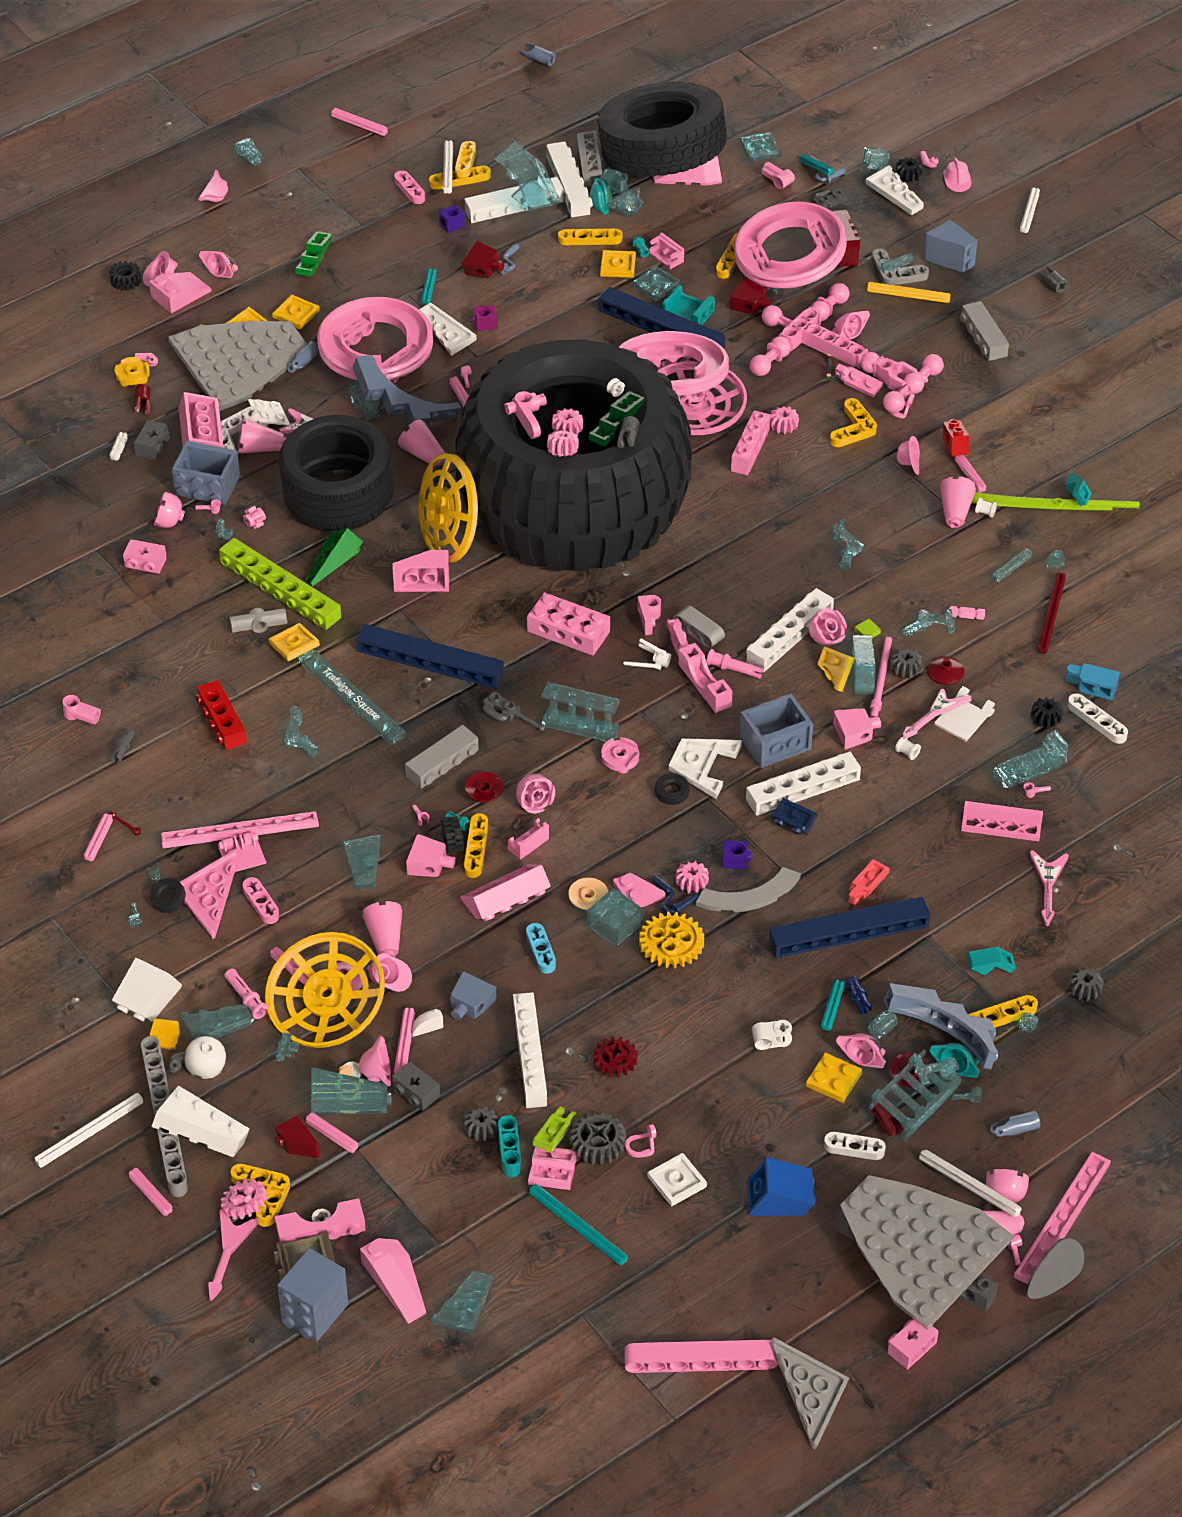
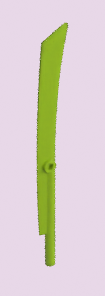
[971,492,1140,510]

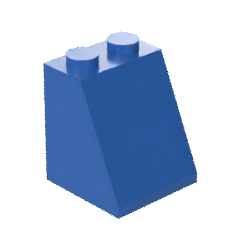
[747,1157,815,1216]

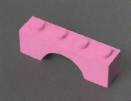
[678,643,733,713]
[275,1198,365,1243]

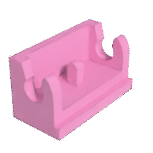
[649,233,684,269]
[507,818,549,860]

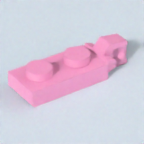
[835,364,883,398]
[667,618,691,657]

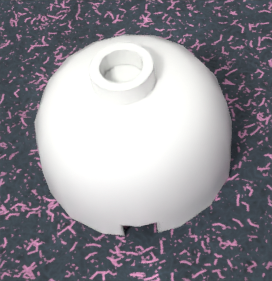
[184,1036,226,1079]

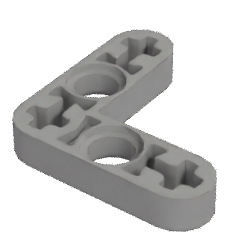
[872,249,929,285]

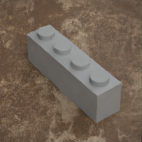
[960,301,1009,361]
[405,725,479,789]

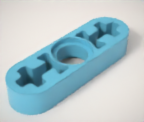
[526,923,556,974]

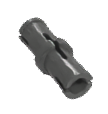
[110,728,135,764]

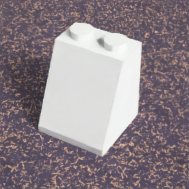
[112,958,182,1022]

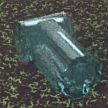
[234,137,263,166]

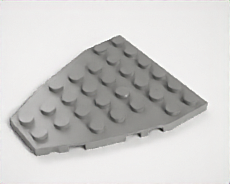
[168,321,307,411]
[840,1175,1013,1330]

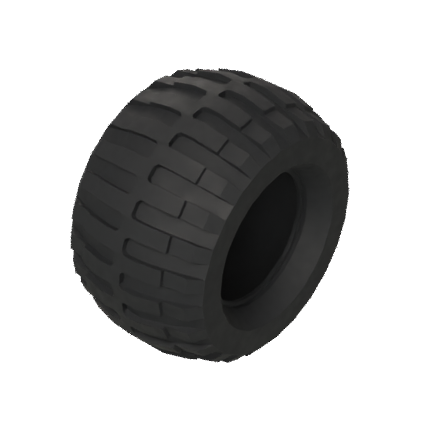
[455,339,692,571]

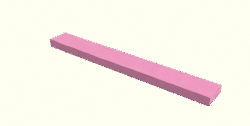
[161,811,319,848]
[1014,1152,1111,1284]

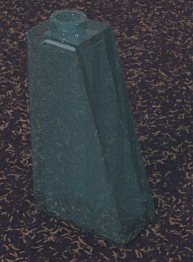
[311,1068,391,1115]

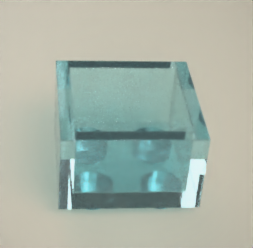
[587,888,643,946]

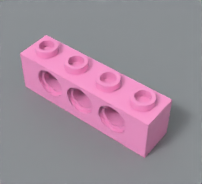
[731,411,770,475]

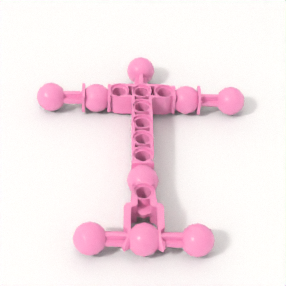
[749,283,944,413]

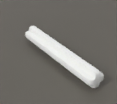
[1020,187,1040,233]

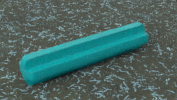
[799,154,834,176]
[421,268,437,306]
[821,980,844,1031]

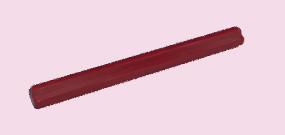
[1037,572,1066,654]

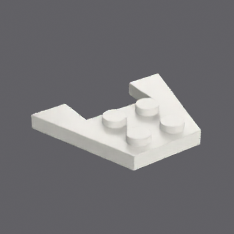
[669,738,742,799]

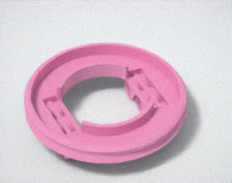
[734,202,847,288]
[317,297,433,384]
[619,331,729,404]

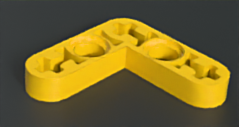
[830,398,877,447]
[231,1164,290,1227]

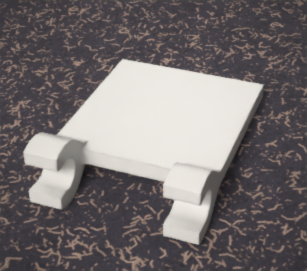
[934,686,995,742]

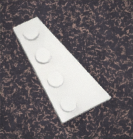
[866,165,924,215]
[419,303,477,356]

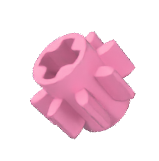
[243,506,266,529]

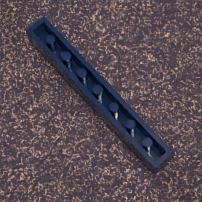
[598,287,725,349]
[356,624,504,689]
[769,897,930,958]

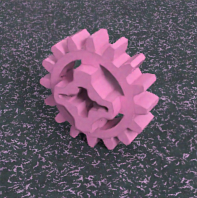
[221,1179,267,1220]

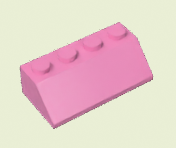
[178,392,223,447]
[460,864,551,921]

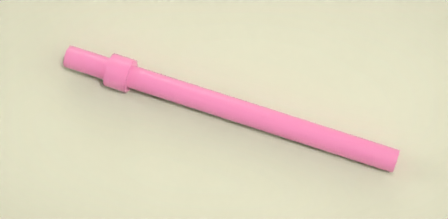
[870,637,892,718]

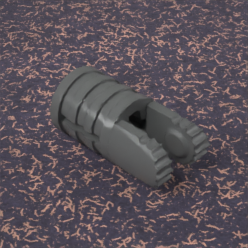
[1039,265,1068,293]
[617,416,639,448]

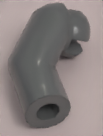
[167,1051,186,1073]

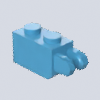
[1065,663,1120,700]

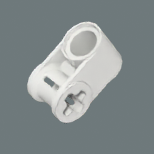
[752,1020,792,1050]

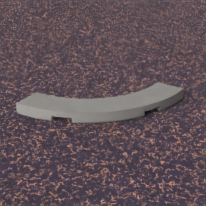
[696,867,801,912]

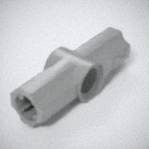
[230,608,287,633]

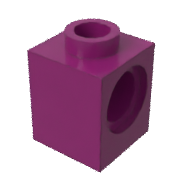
[472,305,497,331]

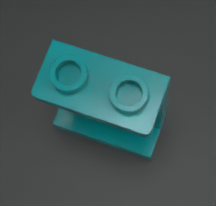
[661,285,715,325]

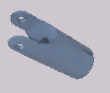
[520,42,556,66]
[287,341,320,373]
[990,1110,1040,1137]

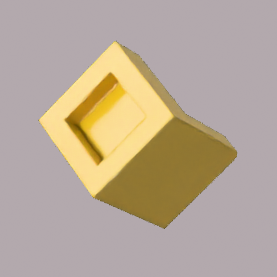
[150,1019,180,1050]

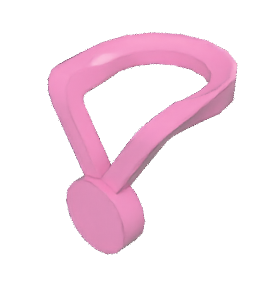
[889,394,915,419]
[625,1124,656,1158]

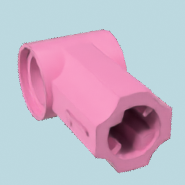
[761,162,795,190]
[63,695,101,724]

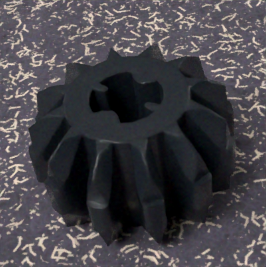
[895,157,923,183]
[1031,697,1063,728]

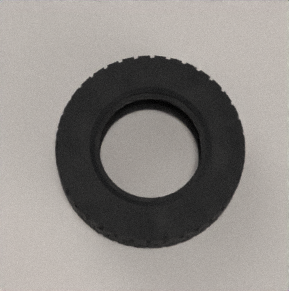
[597,81,727,176]

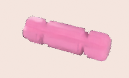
[949,606,985,620]

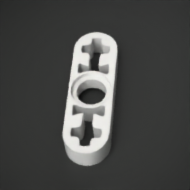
[824,1132,886,1160]

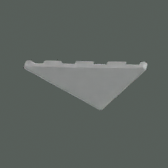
[771,1337,849,1450]

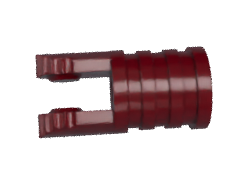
[134,384,150,415]
[871,1099,906,1136]

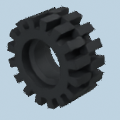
[110,261,141,291]
[441,816,464,853]

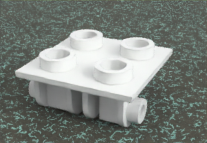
[248,399,290,427]

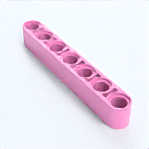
[624,1340,778,1373]

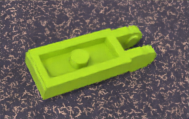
[533,1106,577,1153]

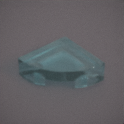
[1046,550,1065,567]

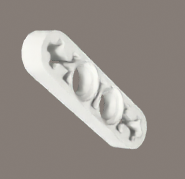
[1068,693,1128,744]

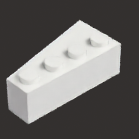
[152,1086,250,1157]

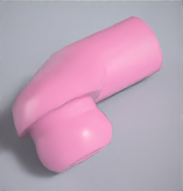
[135,353,158,367]

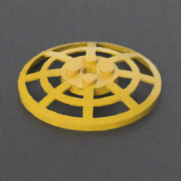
[418,453,478,563]
[265,932,385,1048]

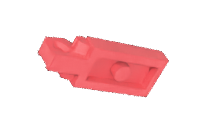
[848,859,890,905]

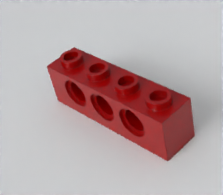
[196,680,247,750]

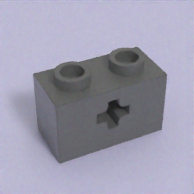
[134,420,170,460]
[392,1061,440,1111]

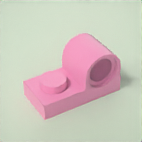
[638,595,661,635]

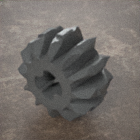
[891,648,922,679]
[1069,967,1104,1002]
[464,1106,499,1142]

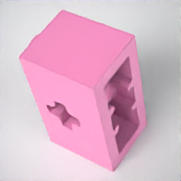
[123,539,167,574]
[888,1319,938,1370]

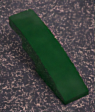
[588,391,645,446]

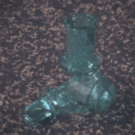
[832,519,864,570]
[902,609,956,638]
[283,706,320,758]
[913,1055,961,1085]

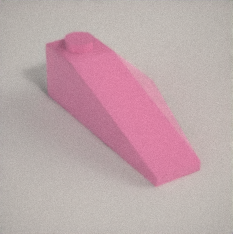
[652,156,722,185]
[360,1238,426,1324]

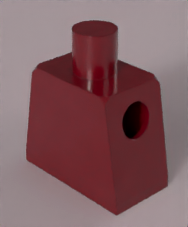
[461,241,504,278]
[729,278,772,315]

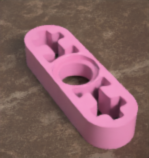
[394,171,425,204]
[243,877,279,924]

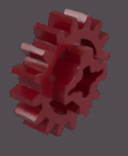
[593,1036,638,1078]

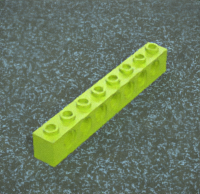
[219,538,341,630]

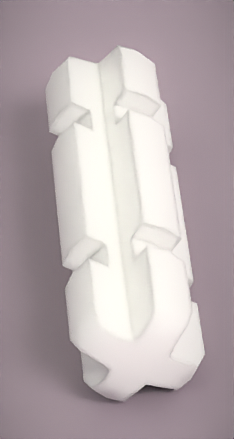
[109,432,128,461]

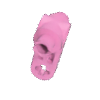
[505,391,546,439]

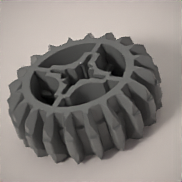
[570,1112,626,1165]

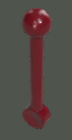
[109,811,141,835]

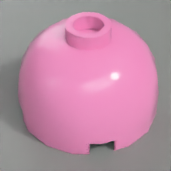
[153,491,185,528]
[809,608,847,646]
[516,773,555,814]
[986,1169,1029,1203]

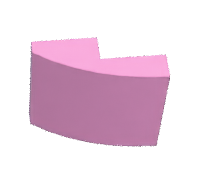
[528,1146,577,1190]

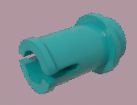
[632,237,650,258]
[445,811,470,831]

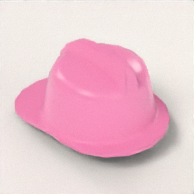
[943,158,971,192]
[143,251,177,286]
[897,436,920,475]
[367,953,412,992]

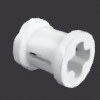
[975,498,997,518]
[895,737,921,760]

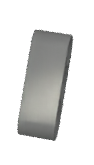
[674,605,725,648]

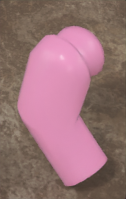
[918,151,939,168]

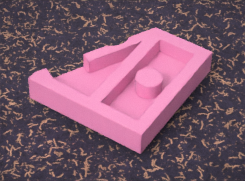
[613,872,665,912]

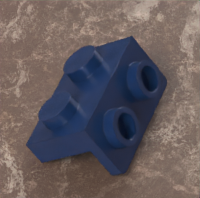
[770,798,818,835]

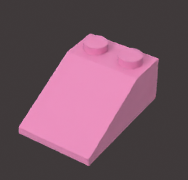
[149,272,211,313]
[393,550,449,592]

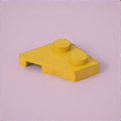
[818,646,855,692]

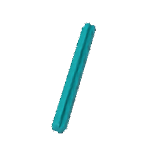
[529,1184,628,1266]

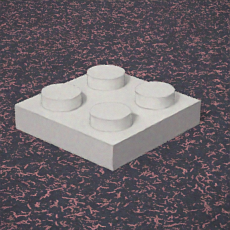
[648,1153,707,1207]

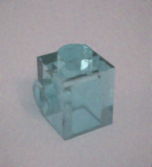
[862,147,889,171]

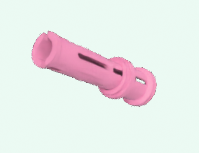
[706,649,764,679]
[224,969,268,1019]

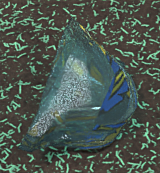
[607,188,644,216]

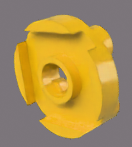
[115,357,150,386]

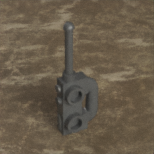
[813,188,847,209]
[483,692,545,731]

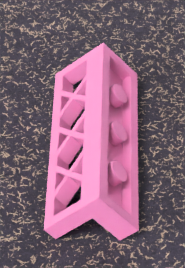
[961,801,1043,841]

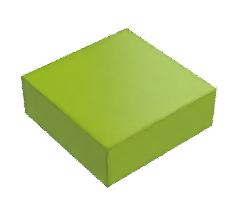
[854,619,881,641]

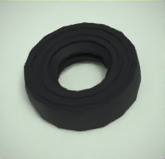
[655,773,690,805]
[150,878,186,913]

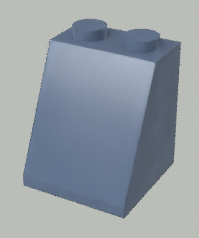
[923,220,978,273]

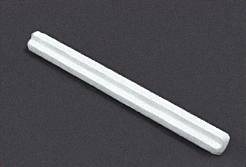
[443,140,453,194]
[35,1093,143,1167]
[919,1150,1021,1217]

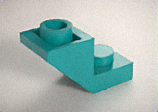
[1065,472,1092,506]
[967,947,1016,976]

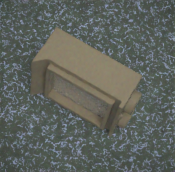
[274,1230,335,1281]

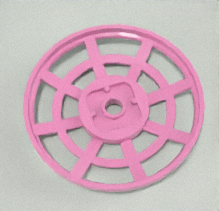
[658,361,747,435]

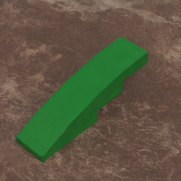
[295,231,332,277]

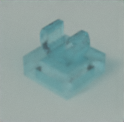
[275,1032,299,1062]

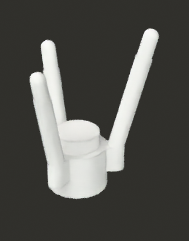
[623,639,672,670]

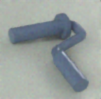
[810,155,846,184]
[500,244,520,275]

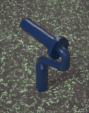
[652,876,699,916]

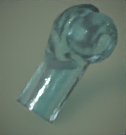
[215,519,233,540]

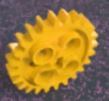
[639,912,704,968]

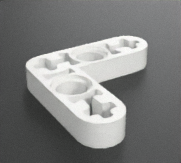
[220,406,260,450]

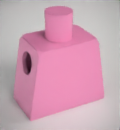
[833,708,881,750]
[406,834,455,877]

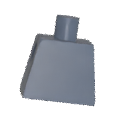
[450,972,497,1020]

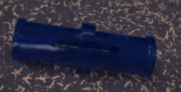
[846,976,872,1014]

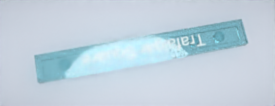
[298,649,406,745]

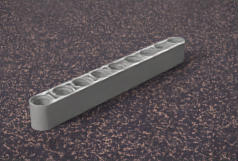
[141,1036,188,1197]

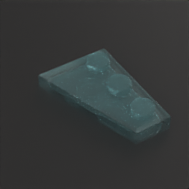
[343,834,381,891]
[181,1005,254,1040]
[431,1271,494,1334]

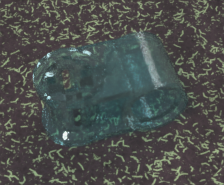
[598,168,629,194]

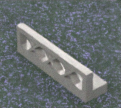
[577,130,602,187]

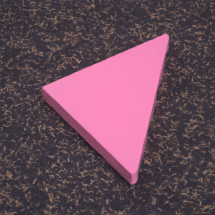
[180,848,240,939]

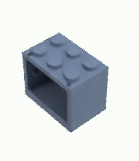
[172,441,240,505]
[739,694,813,768]
[277,1248,348,1342]

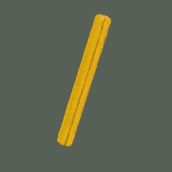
[867,282,951,303]

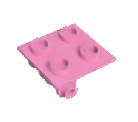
[218,831,266,872]

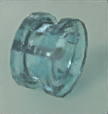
[1018,1012,1039,1033]

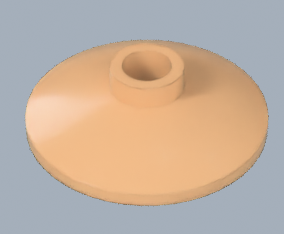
[569,878,608,910]

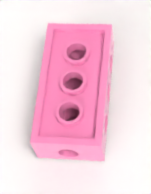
[527,592,610,656]

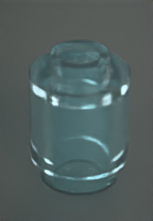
[868,1010,898,1039]

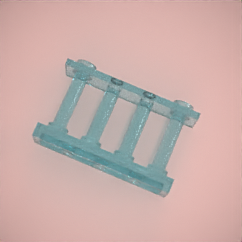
[541,682,620,742]
[868,1049,961,1141]

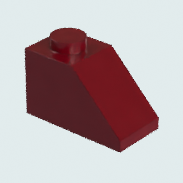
[275,1115,320,1158]

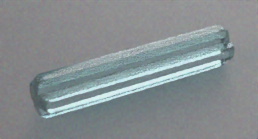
[879,253,915,273]
[991,548,1032,583]

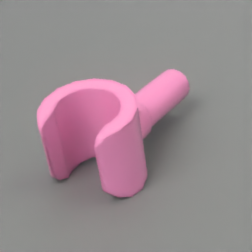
[460,365,472,388]
[195,499,221,514]
[1024,782,1051,798]
[412,805,429,826]
[1008,1234,1023,1265]

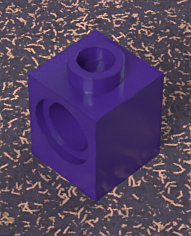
[439,205,465,233]
[723,841,751,869]

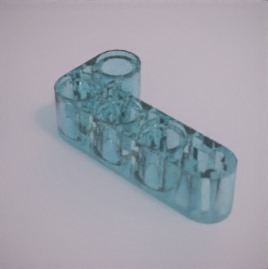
[852,635,875,695]
[993,730,1069,788]

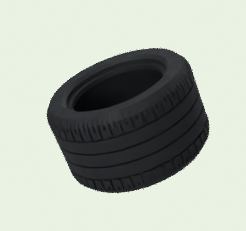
[279,415,394,531]

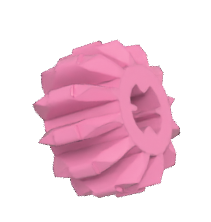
[770,406,799,434]
[552,408,583,436]
[547,430,578,457]
[675,860,709,894]

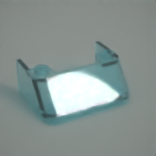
[494,140,560,211]

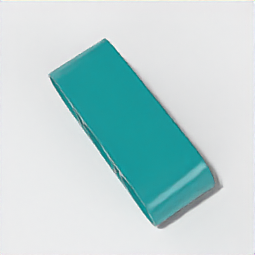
[498,1115,521,1178]

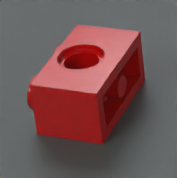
[943,419,969,456]

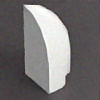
[412,1009,443,1037]

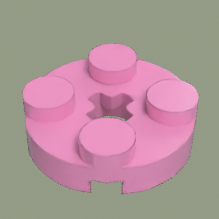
[602,738,639,773]

